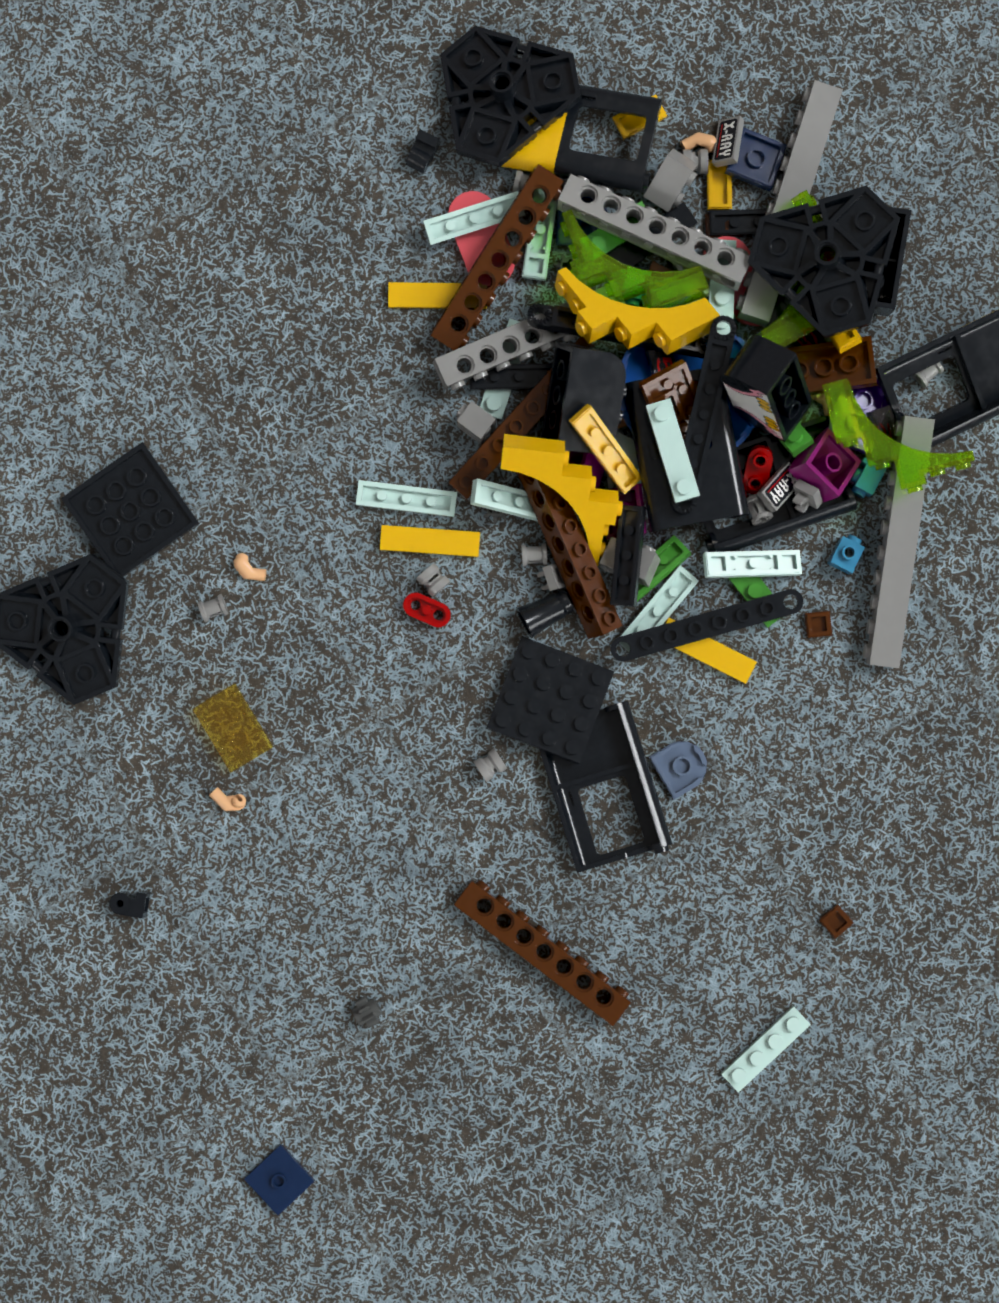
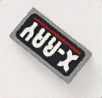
[712,116,744,168]
[756,462,797,513]

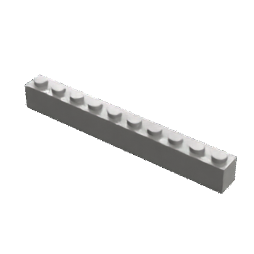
[735,80,843,327]
[863,416,935,668]

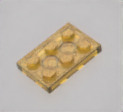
[193,683,274,773]

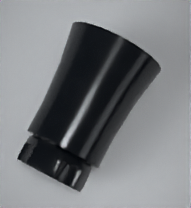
[516,590,574,638]

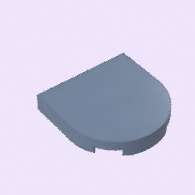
[648,741,707,800]

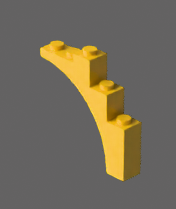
[555,267,720,355]
[500,434,623,566]

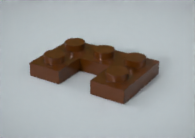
[639,359,696,440]

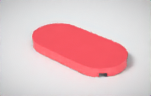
[448,191,515,287]

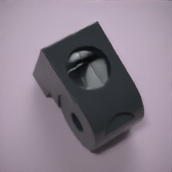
[406,129,440,174]
[109,890,151,918]

